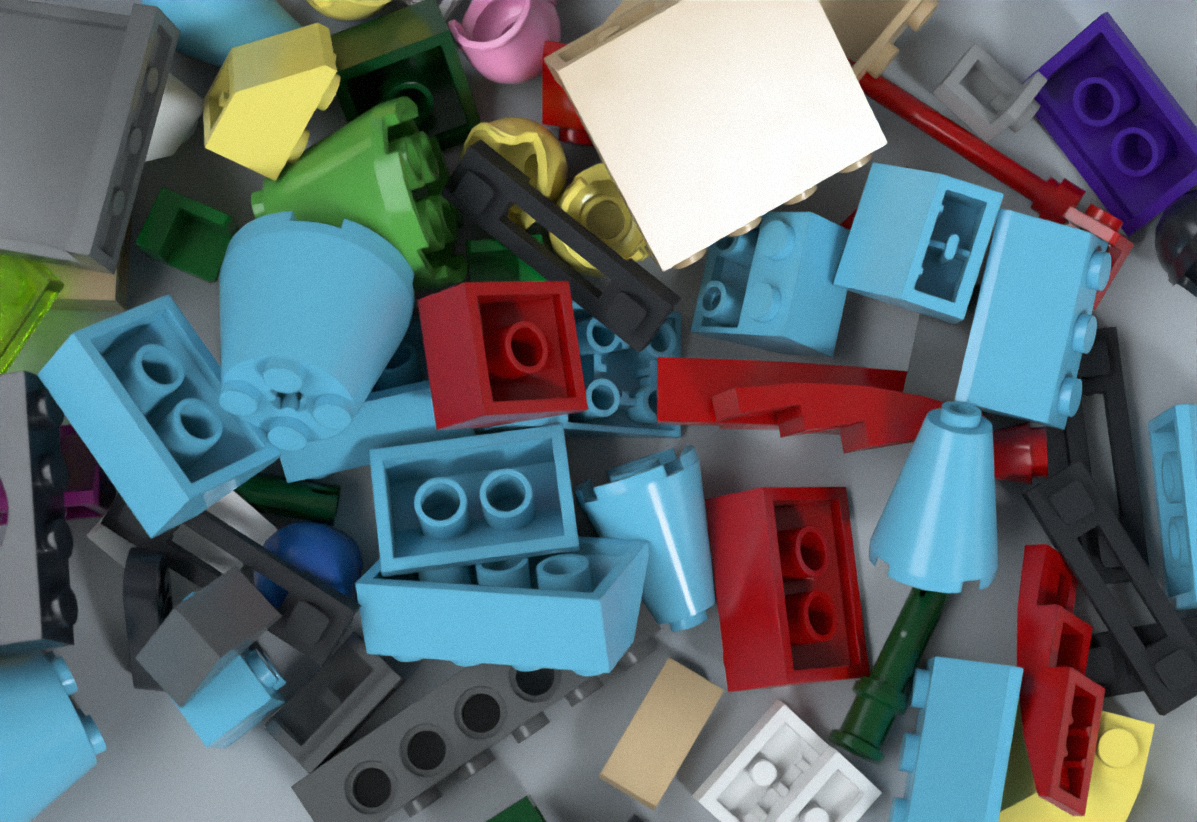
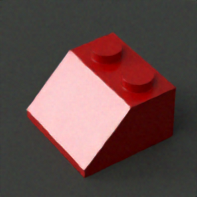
[418,281,588,430]

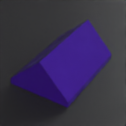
[1021,11,1197,237]

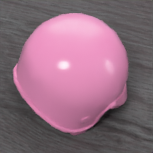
[447,0,561,84]

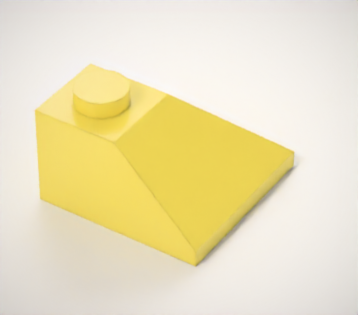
[998,699,1155,822]

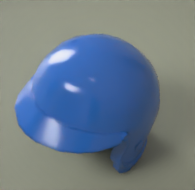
[254,521,363,609]

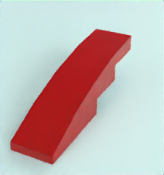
[657,357,907,434]
[712,382,985,454]
[1017,544,1105,816]

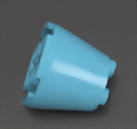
[218,211,416,451]
[0,650,107,822]

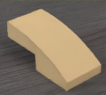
[598,657,724,811]

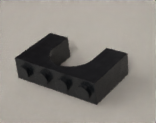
[0,370,78,657]

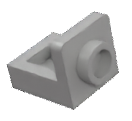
[932,43,1047,143]

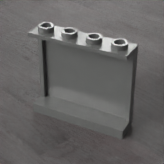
[0,0,180,275]

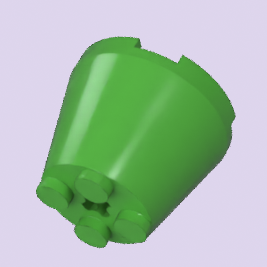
[251,96,468,291]

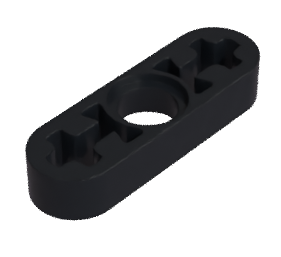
[123,547,173,692]

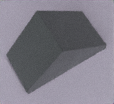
[135,566,282,708]

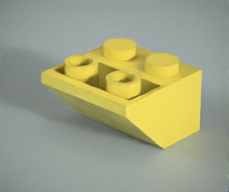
[203,23,341,181]

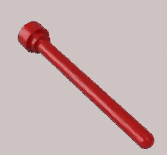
[847,58,1086,225]

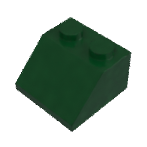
[331,0,481,151]

